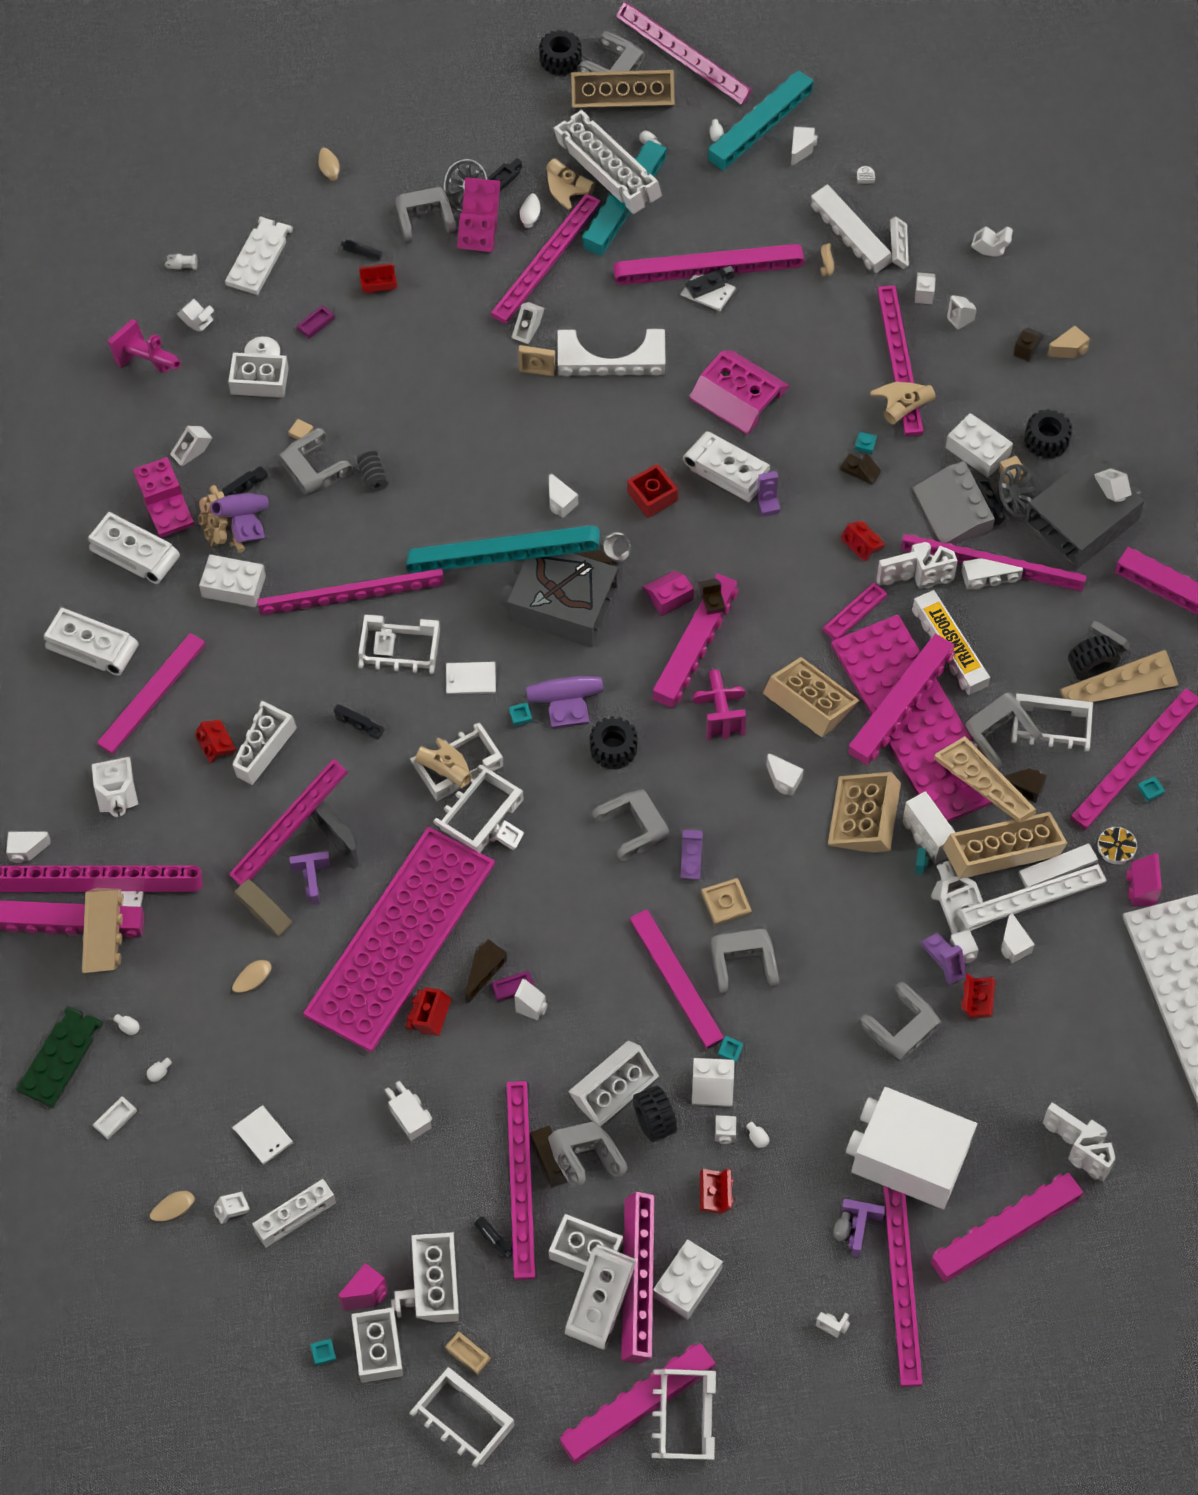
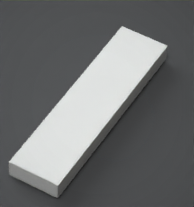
[1018,843,1098,888]

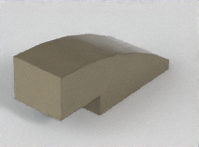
[234,879,293,937]

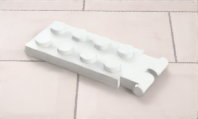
[225,217,293,295]

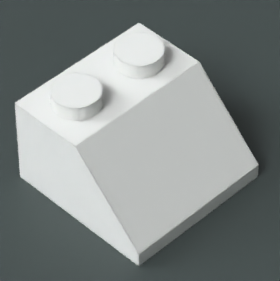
[692,1058,734,1107]

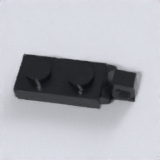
[488,158,523,191]
[685,266,735,299]
[222,466,268,496]
[975,479,1005,525]
[334,704,384,740]

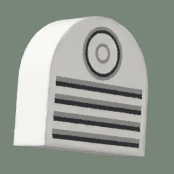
[857,166,875,184]

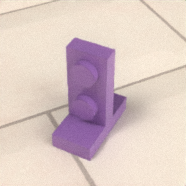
[756,471,780,517]
[680,830,703,880]
[289,851,331,905]
[921,933,966,985]
[841,1199,885,1257]

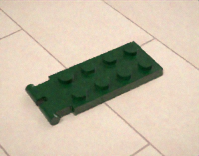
[17,1006,103,1108]

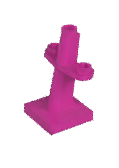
[107,319,181,373]
[692,669,746,741]

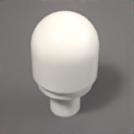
[710,119,724,142]
[639,131,661,145]
[114,1014,140,1035]
[147,1057,172,1082]
[746,1122,769,1148]

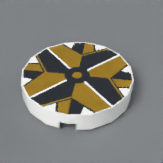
[1097,827,1137,864]

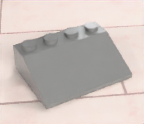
[912,461,995,544]

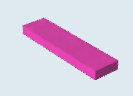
[823,582,888,640]

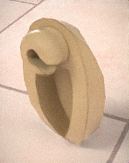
[318,148,340,181]
[820,243,834,277]
[232,960,272,994]
[150,1191,195,1222]

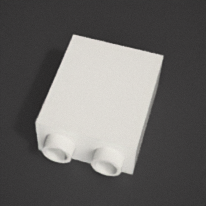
[846,1087,978,1210]

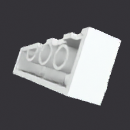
[233,701,297,785]

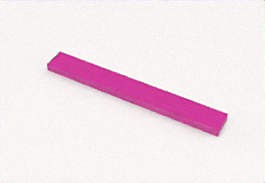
[97,633,206,755]
[229,758,349,886]
[630,909,724,1049]

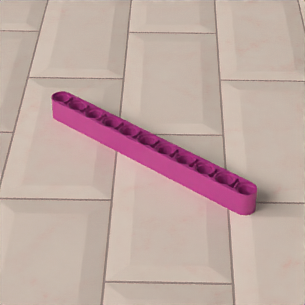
[613,244,805,285]
[0,865,203,892]

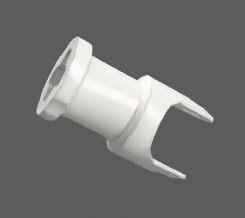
[165,254,198,270]

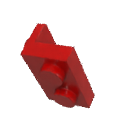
[359,263,397,294]
[840,520,886,561]
[195,720,236,763]
[961,974,996,1018]
[699,1169,733,1214]

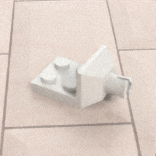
[92,757,138,817]
[931,860,991,935]

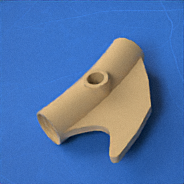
[546,158,595,210]
[870,382,935,424]
[415,738,472,788]

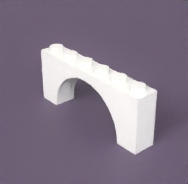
[558,329,665,376]

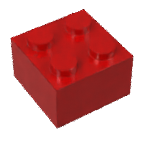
[627,463,678,518]

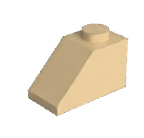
[1047,326,1090,358]

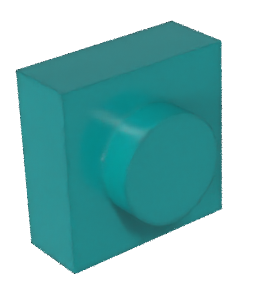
[855,432,877,454]
[509,703,532,726]
[1137,776,1165,803]
[915,848,929,875]
[717,1035,744,1063]
[310,1339,336,1366]

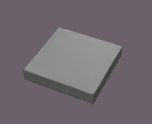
[1091,621,1130,650]

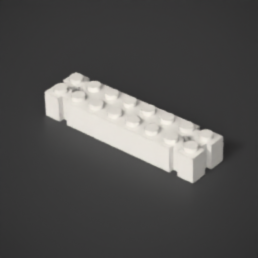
[554,110,662,214]

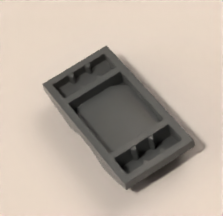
[309,801,359,868]

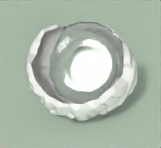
[603,532,631,562]

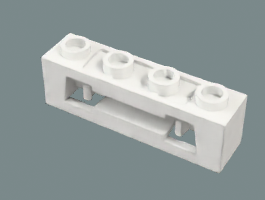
[252,1179,336,1248]

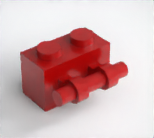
[406,987,452,1036]

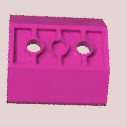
[689,350,790,435]

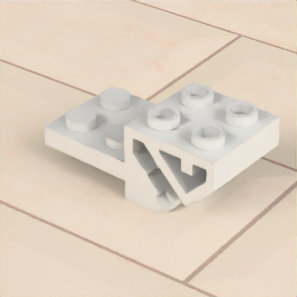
[876,542,958,589]
[1043,1102,1115,1182]

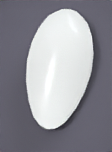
[520,193,540,228]

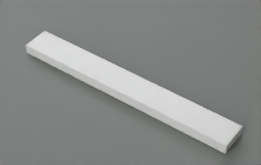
[959,864,1107,930]

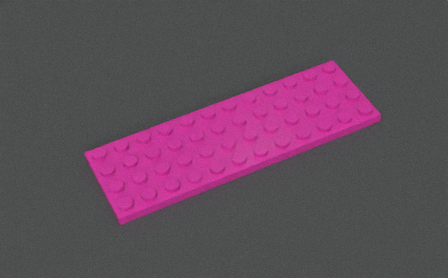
[831,614,993,823]
[303,826,495,1053]

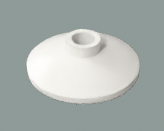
[244,337,280,355]

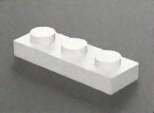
[890,216,909,269]

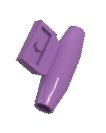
[210,493,269,543]
[526,676,603,729]

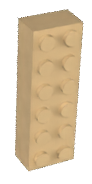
[571,70,674,108]
[943,812,1067,879]

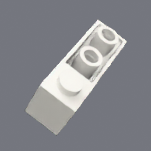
[961,558,1023,590]

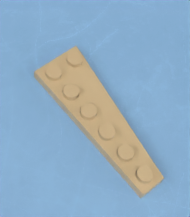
[1059,650,1178,702]
[934,736,1036,823]

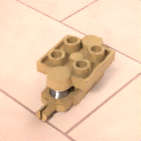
[198,485,245,553]

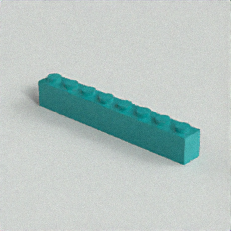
[708,70,814,171]
[582,140,667,256]

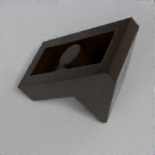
[840,453,881,486]
[698,578,726,615]

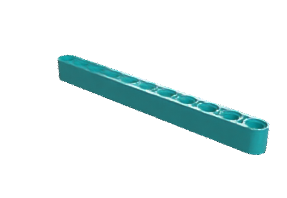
[406,526,600,573]

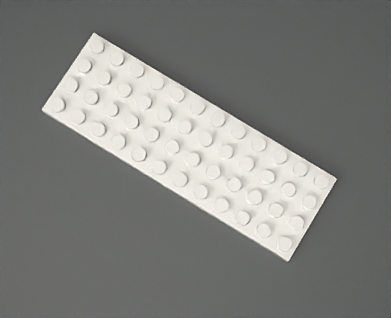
[1123,894,1198,1104]

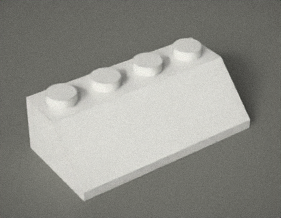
[568,1041,659,1127]
[412,1232,459,1323]

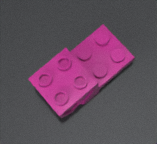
[457,177,501,252]
[133,457,195,538]

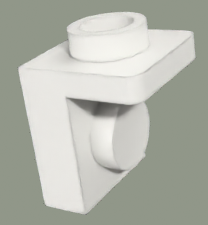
[373,629,396,656]
[490,820,524,850]
[715,1115,736,1144]
[214,1192,250,1224]
[391,1289,415,1318]
[815,1312,850,1338]

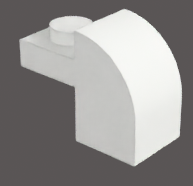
[971,226,1013,257]
[177,299,214,332]

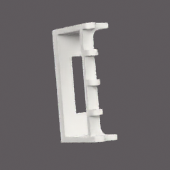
[358,615,440,674]
[1011,693,1093,751]
[410,722,503,801]
[433,765,524,853]
[410,1367,515,1468]
[651,1369,716,1460]

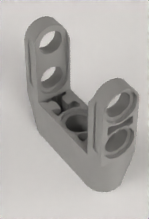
[577,32,645,72]
[395,187,456,242]
[278,428,353,494]
[965,692,1043,769]
[592,789,670,861]
[711,929,779,994]
[858,981,942,1061]
[548,1122,627,1187]

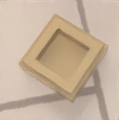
[288,419,314,440]

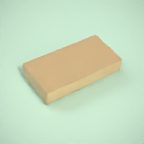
[445,1331,491,1375]

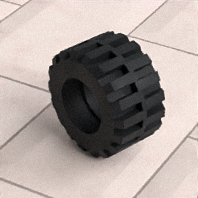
[539,30,582,76]
[1024,409,1072,459]
[1067,635,1121,681]
[590,716,638,769]
[633,1085,677,1142]

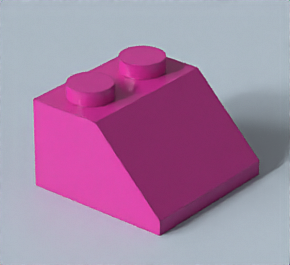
[642,571,694,616]
[1126,853,1162,906]
[338,1263,387,1311]

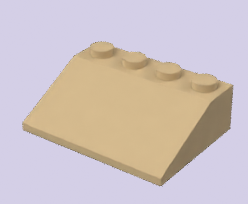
[763,657,860,737]
[828,772,901,853]
[82,888,124,973]

